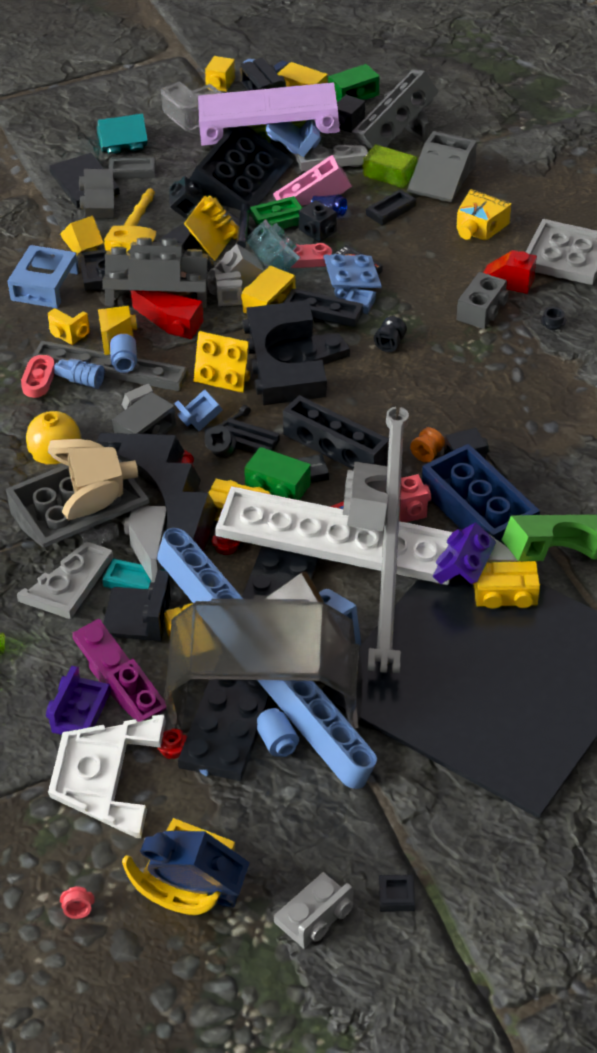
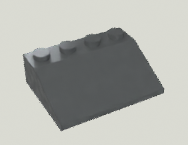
[6,446,149,548]

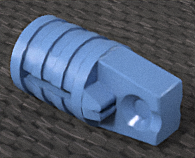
[54,359,105,389]

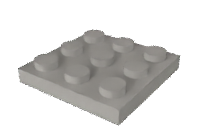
[526,219,597,285]

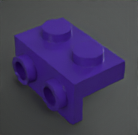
[432,522,496,584]
[46,666,111,735]

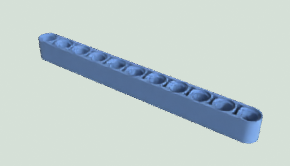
[157,528,377,789]

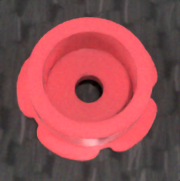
[60,886,95,919]

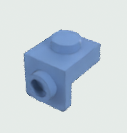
[174,390,223,431]

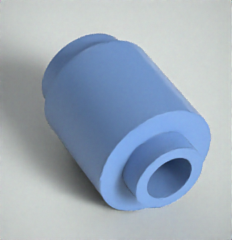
[110,334,137,373]
[257,708,299,757]

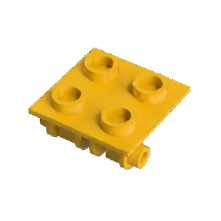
[184,195,238,261]
[194,331,251,393]

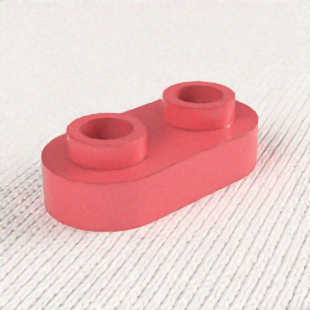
[283,243,332,268]
[21,355,55,398]

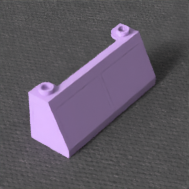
[198,82,340,145]

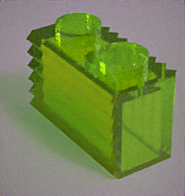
[363,144,417,189]

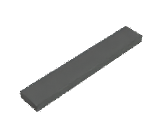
[32,341,188,391]

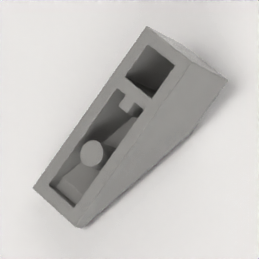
[124,506,167,582]

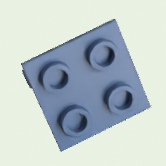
[323,254,382,299]

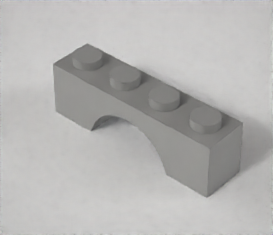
[342,462,388,531]

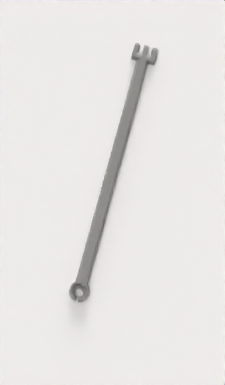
[367,407,409,673]

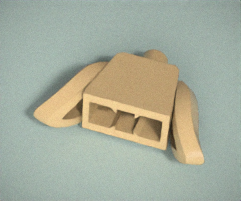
[48,439,138,521]

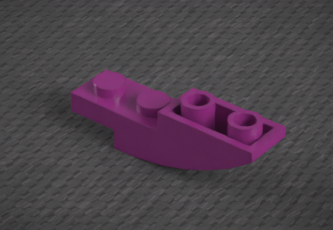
[73,619,168,722]

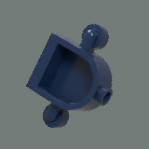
[140,831,250,907]

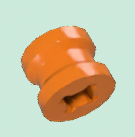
[410,427,445,463]

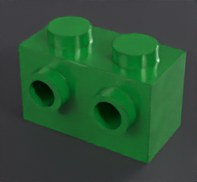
[328,64,380,103]
[244,447,311,500]

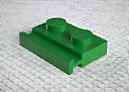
[250,196,302,234]

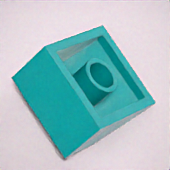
[97,114,148,154]

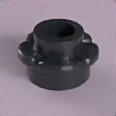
[541,307,566,330]

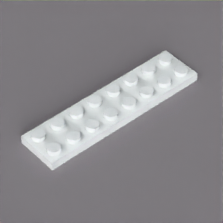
[216,486,453,585]

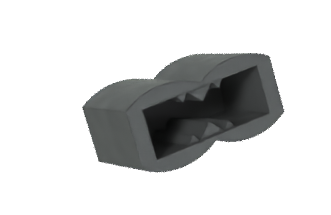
[79,169,114,218]

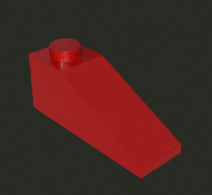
[131,290,204,339]

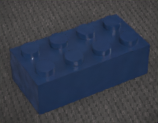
[422,444,540,547]

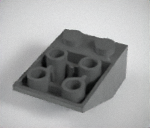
[407,131,477,202]

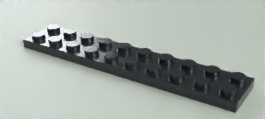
[178,546,321,781]

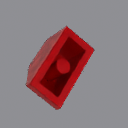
[483,250,537,294]

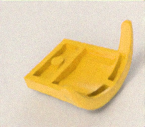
[122,818,235,915]

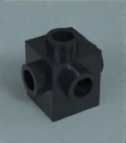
[169,176,203,219]
[299,200,337,242]

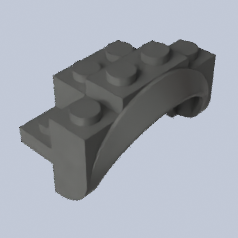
[103,238,208,308]

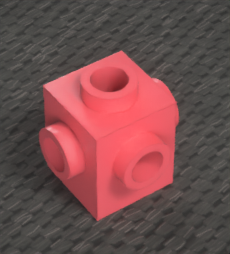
[399,474,431,522]

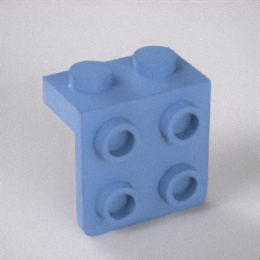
[266,119,321,157]

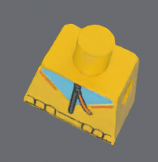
[457,189,511,240]

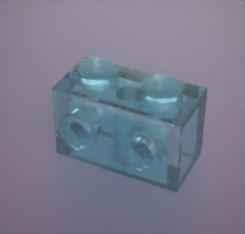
[246,219,300,271]

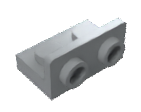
[274,872,353,949]

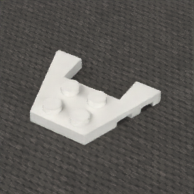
[48,715,166,838]

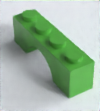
[502,514,597,561]

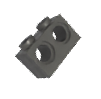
[457,272,509,329]

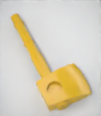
[104,188,156,252]

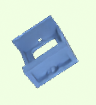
[7,245,79,308]

